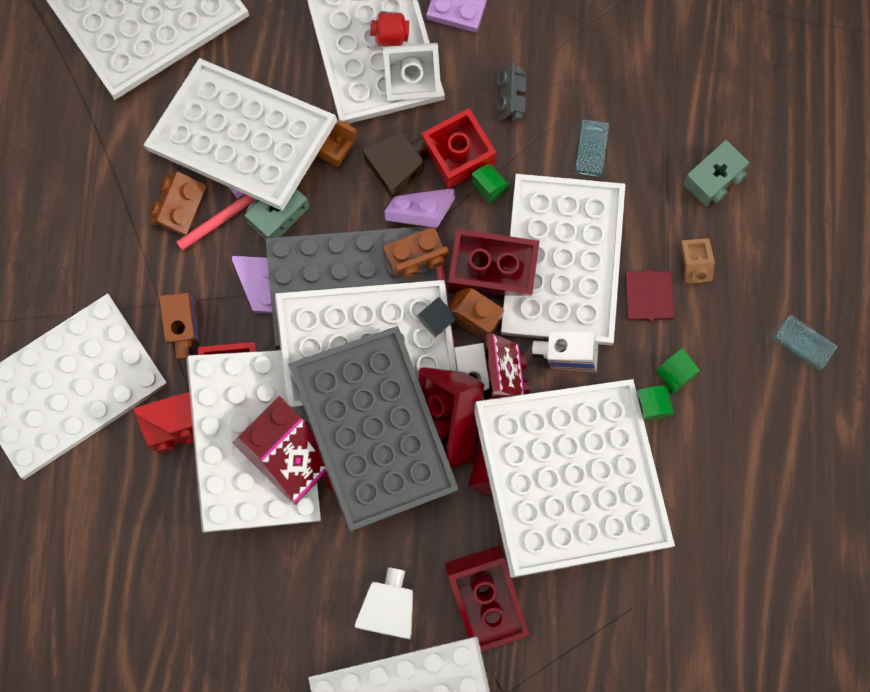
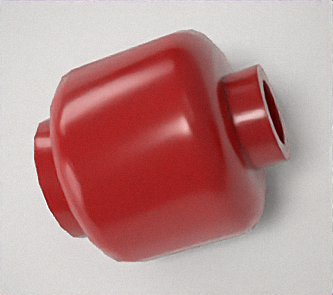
[370,11,410,47]

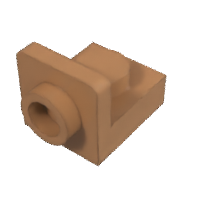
[681,238,715,283]

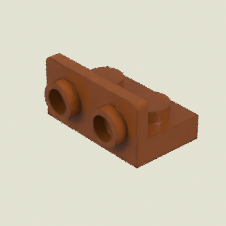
[382,227,449,279]

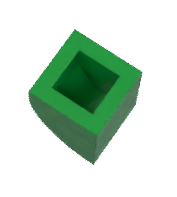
[471,164,510,204]
[655,348,700,394]
[637,386,675,422]

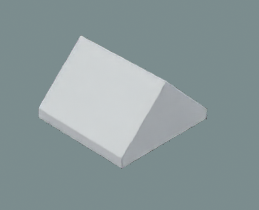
[383,43,441,101]

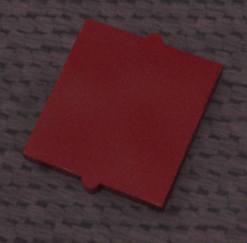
[625,269,674,322]

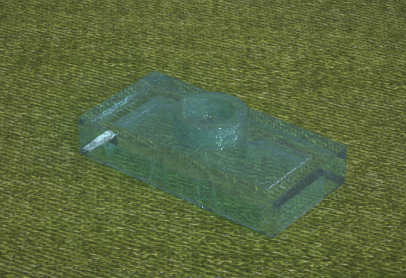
[575,119,609,177]
[773,314,838,371]

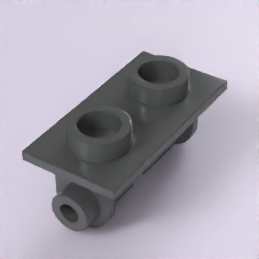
[497,61,527,122]

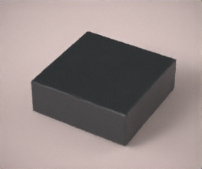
[416,297,457,338]

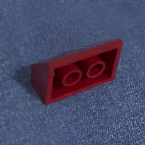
[418,367,485,468]

